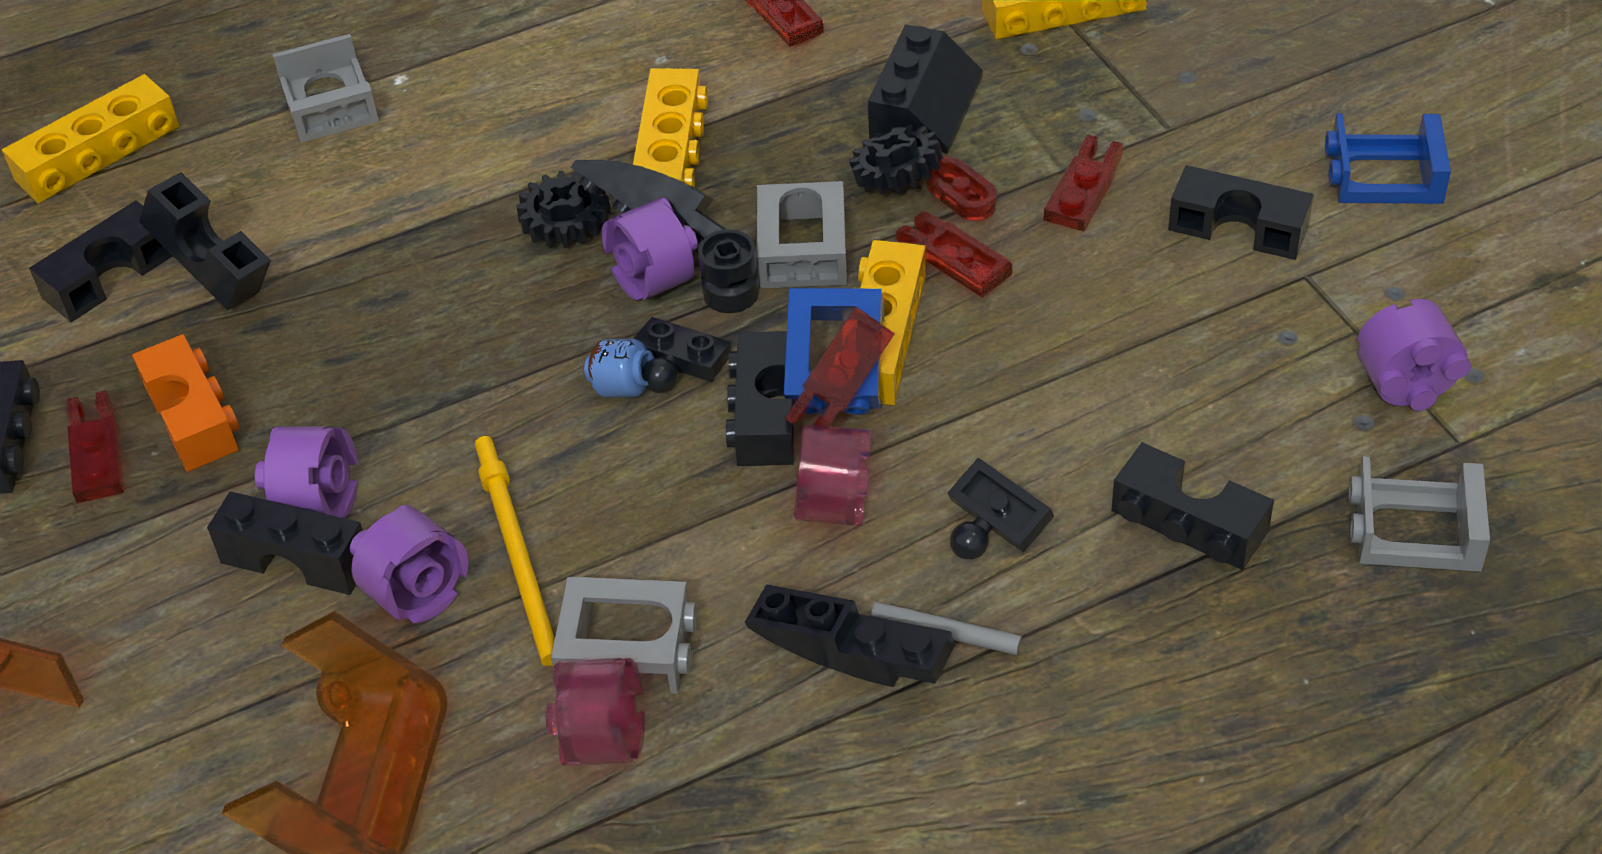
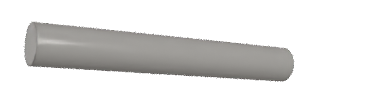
[871,601,1022,655]

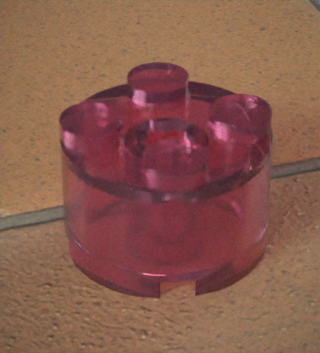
[794,425,871,526]
[546,658,645,766]

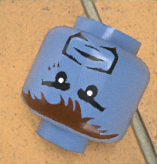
[584,338,654,398]

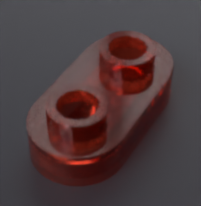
[926,157,997,221]

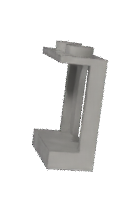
[272,34,379,143]
[757,181,847,288]
[1348,457,1490,572]
[551,577,697,694]

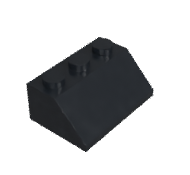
[868,24,983,154]

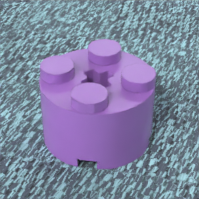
[602,197,698,300]
[1356,299,1471,411]
[255,426,358,518]
[350,505,469,623]

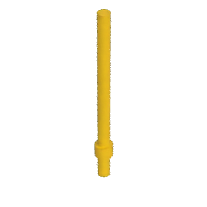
[474,436,555,666]

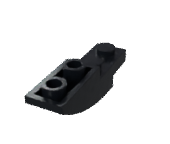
[570,160,726,245]
[745,584,955,687]

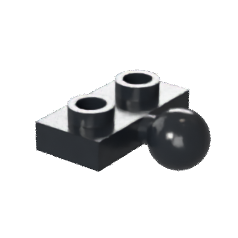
[633,317,731,393]
[947,458,1054,559]

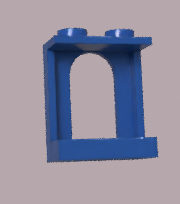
[1325,114,1451,204]
[784,288,885,415]

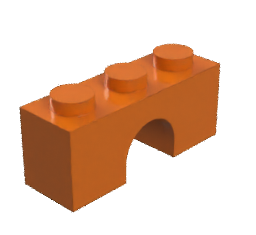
[132,334,240,472]

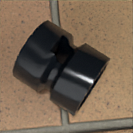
[698,229,759,314]

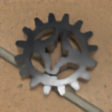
[849,125,943,195]
[516,171,611,248]

